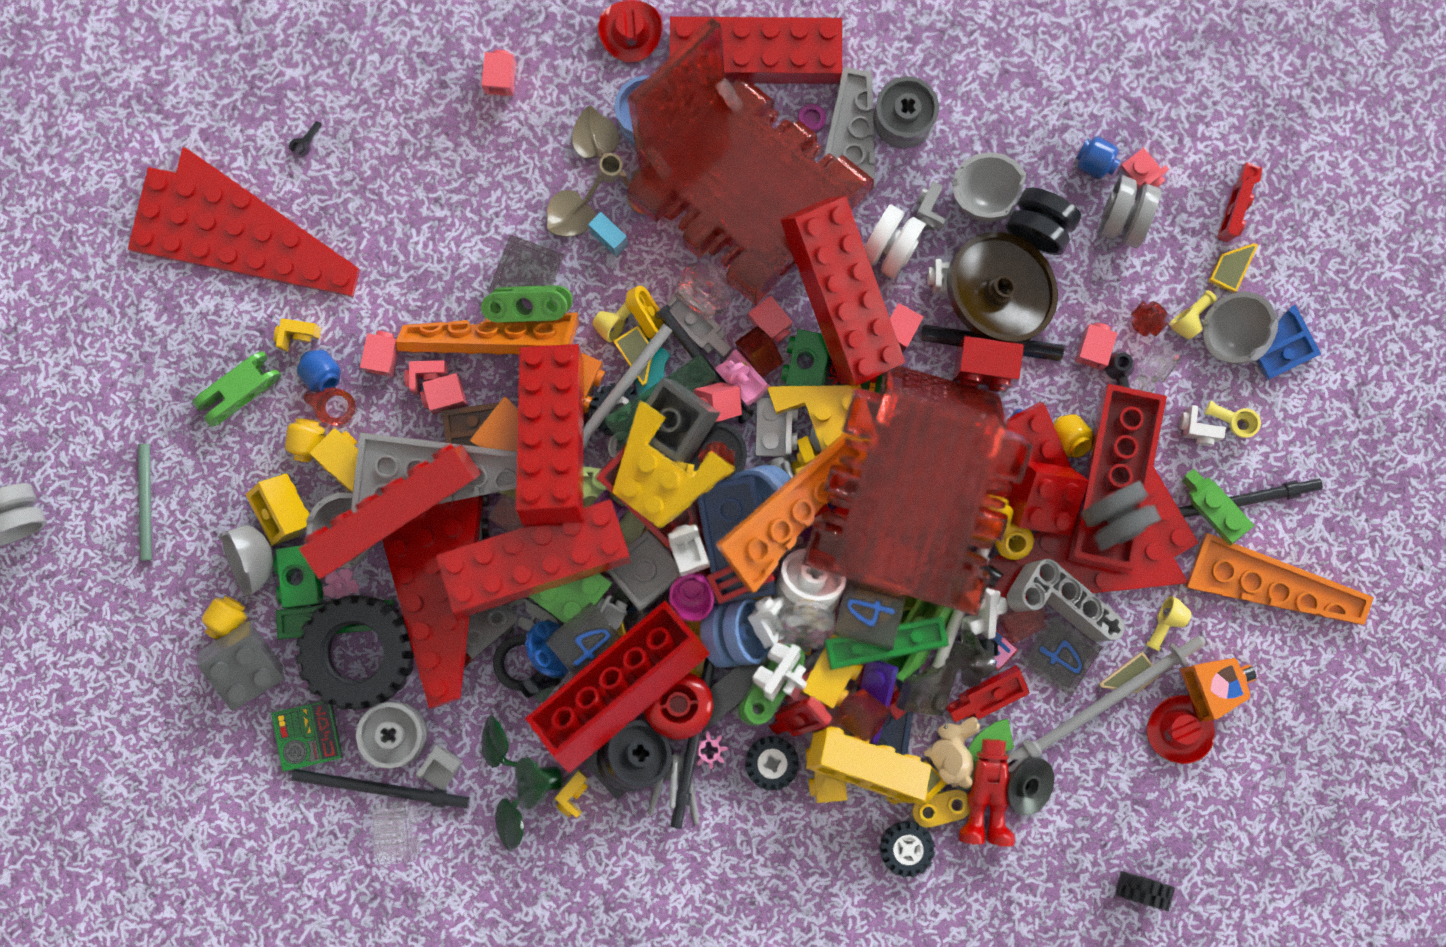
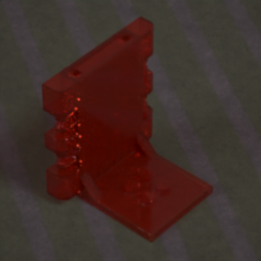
[627,18,874,305]
[802,365,1034,616]

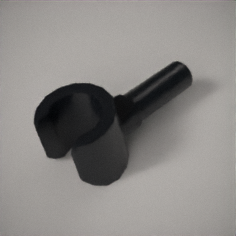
[289,121,322,157]
[978,560,1004,588]
[958,634,998,656]
[518,676,561,698]

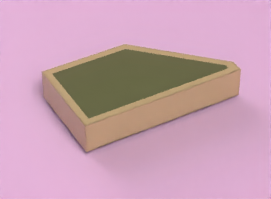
[1098,651,1161,693]

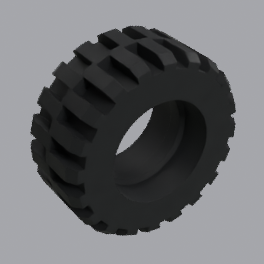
[295,595,415,710]

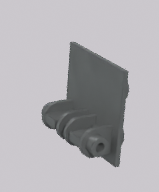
[466,604,519,659]

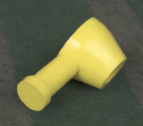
[1169,290,1217,340]
[593,303,631,343]
[1204,400,1261,438]
[1146,596,1191,651]

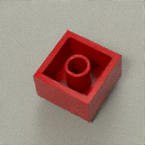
[953,336,1024,392]
[1008,459,1089,536]

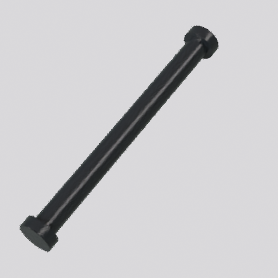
[654,304,754,424]

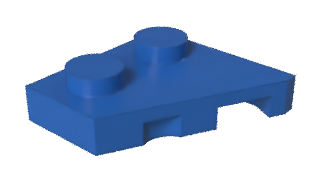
[1256,305,1321,381]

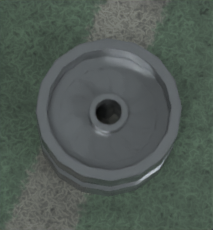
[873,76,940,149]
[1080,481,1161,551]

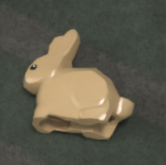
[924,717,980,788]

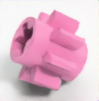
[697,731,728,769]

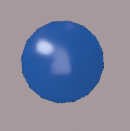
[525,621,576,677]

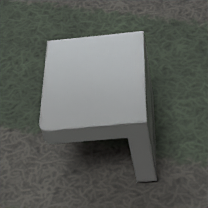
[415,745,464,790]

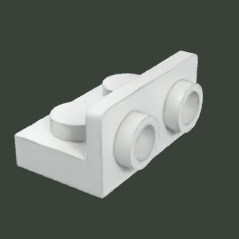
[756,398,798,457]

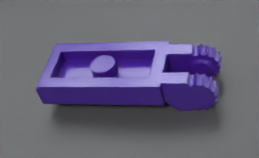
[851,661,898,745]

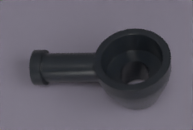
[1104,351,1134,388]

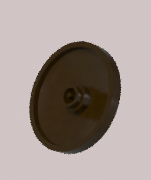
[947,232,1058,344]

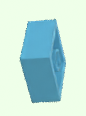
[588,212,629,257]

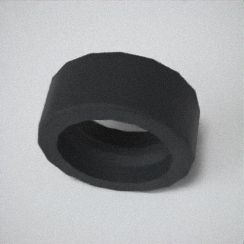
[493,634,547,691]

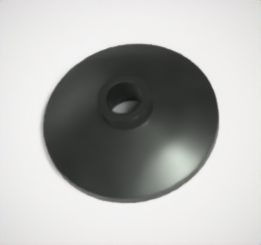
[1007,757,1055,816]

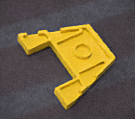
[767,385,880,474]
[612,401,735,528]

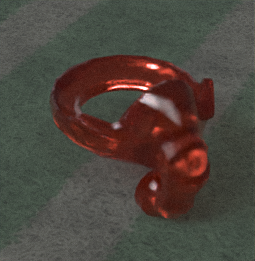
[304,387,356,425]

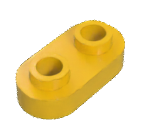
[625,285,665,340]
[912,789,970,827]

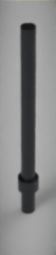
[1178,478,1323,518]
[670,657,715,829]
[292,769,470,809]

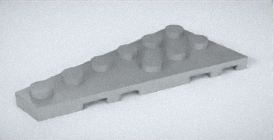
[351,432,517,513]

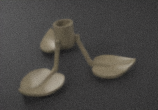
[547,105,678,237]

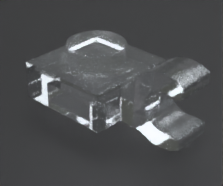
[1132,345,1181,393]

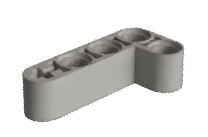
[1007,559,1125,642]

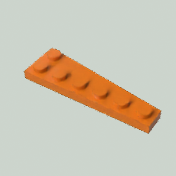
[396,312,579,355]
[716,430,868,592]
[1185,533,1374,625]

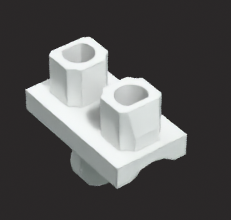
[961,579,1008,640]
[753,642,807,701]

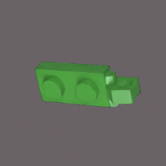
[1182,469,1255,546]

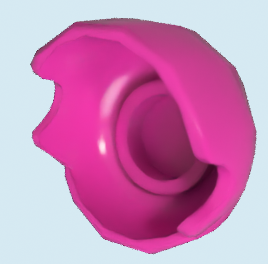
[669,572,715,622]

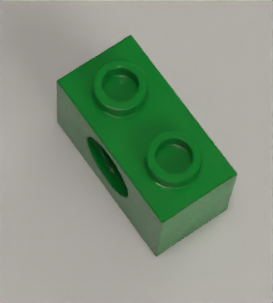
[780,329,828,386]
[273,545,324,609]

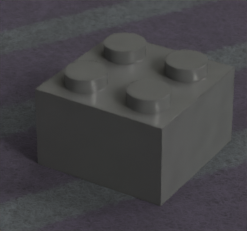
[630,378,721,462]
[197,620,284,711]

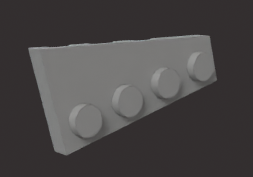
[819,67,876,190]

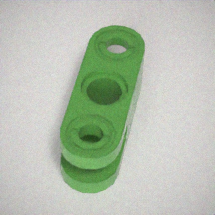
[481,285,573,322]
[192,351,281,427]
[738,644,805,726]

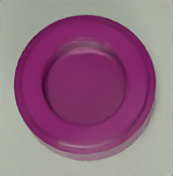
[797,104,826,134]

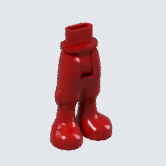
[958,739,1015,847]

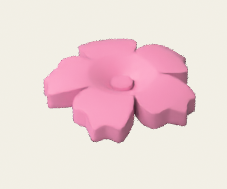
[322,568,360,599]

